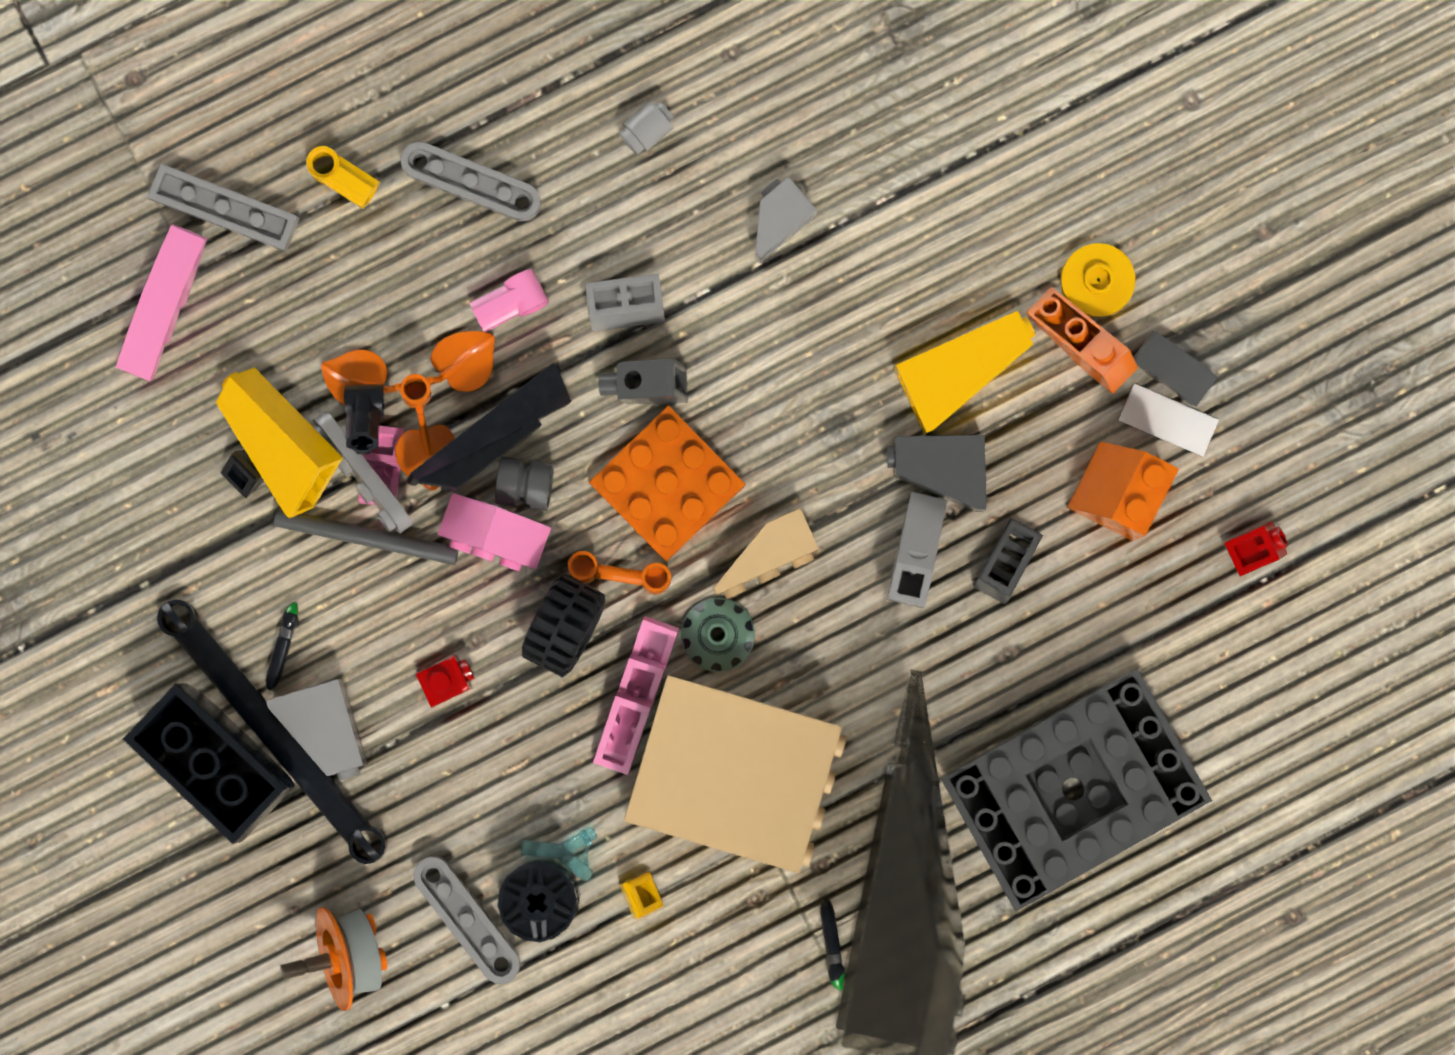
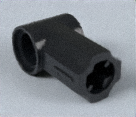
[344,384,384,454]

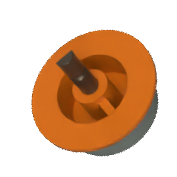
[280,907,388,1011]

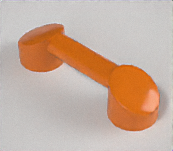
[568,551,671,595]

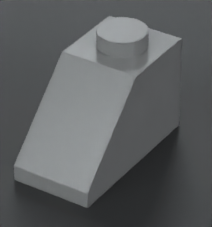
[755,177,817,263]

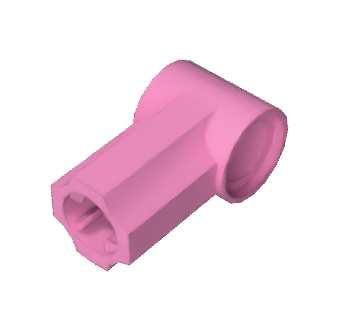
[469,269,549,333]

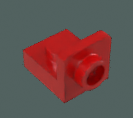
[1224,521,1288,577]
[416,655,475,708]

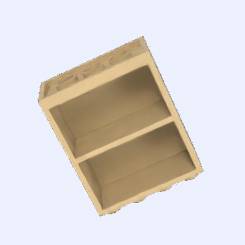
[624,675,847,873]

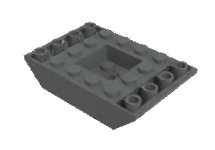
[941,669,1213,912]

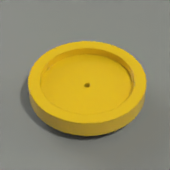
[1060,243,1135,318]

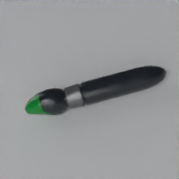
[265,602,299,691]
[820,898,845,991]

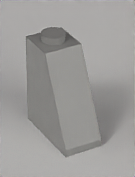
[266,679,368,781]

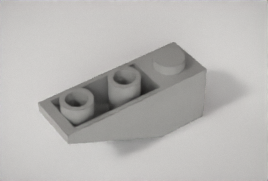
[886,492,947,608]

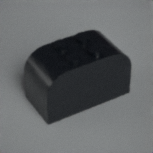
[122,683,295,844]

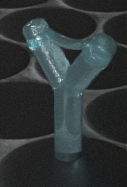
[521,827,597,881]

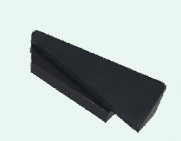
[407,363,571,492]

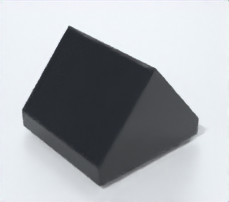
[220,450,264,498]

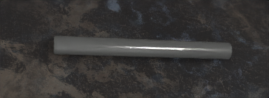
[274,508,459,565]

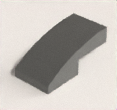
[1133,331,1217,407]

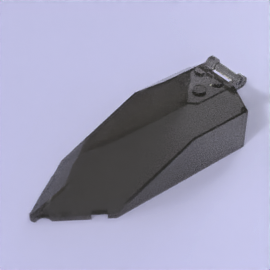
[836,669,966,1055]

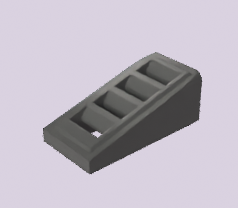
[974,518,1043,604]

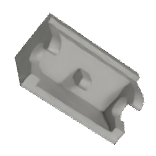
[585,274,665,332]

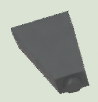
[887,435,986,512]

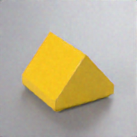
[619,872,664,919]

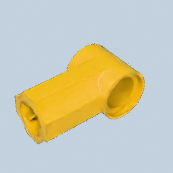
[306,146,380,209]

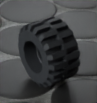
[522,574,605,678]

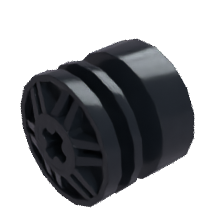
[497,859,581,942]

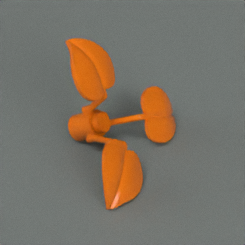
[321,331,495,491]

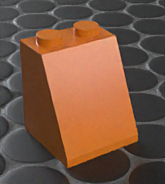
[1067,442,1179,541]

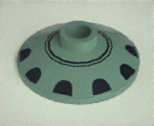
[681,598,755,672]

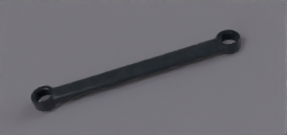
[157,599,388,864]

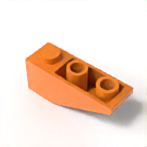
[1026,287,1138,394]

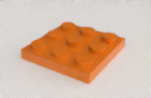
[589,405,746,563]

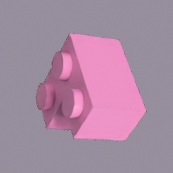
[437,493,551,572]

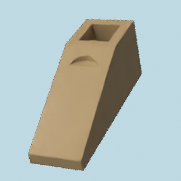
[714,508,819,599]

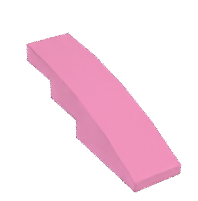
[116,224,207,381]
[593,616,680,775]

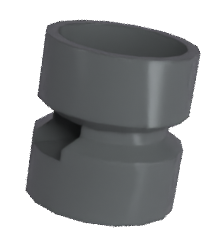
[495,457,554,511]

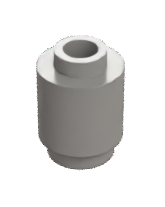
[618,101,674,155]

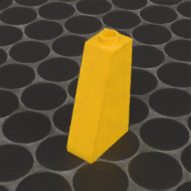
[894,310,1035,436]
[215,367,343,519]

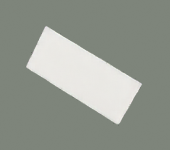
[1119,383,1219,457]

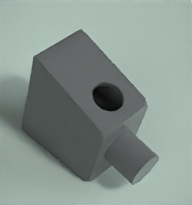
[598,358,688,405]

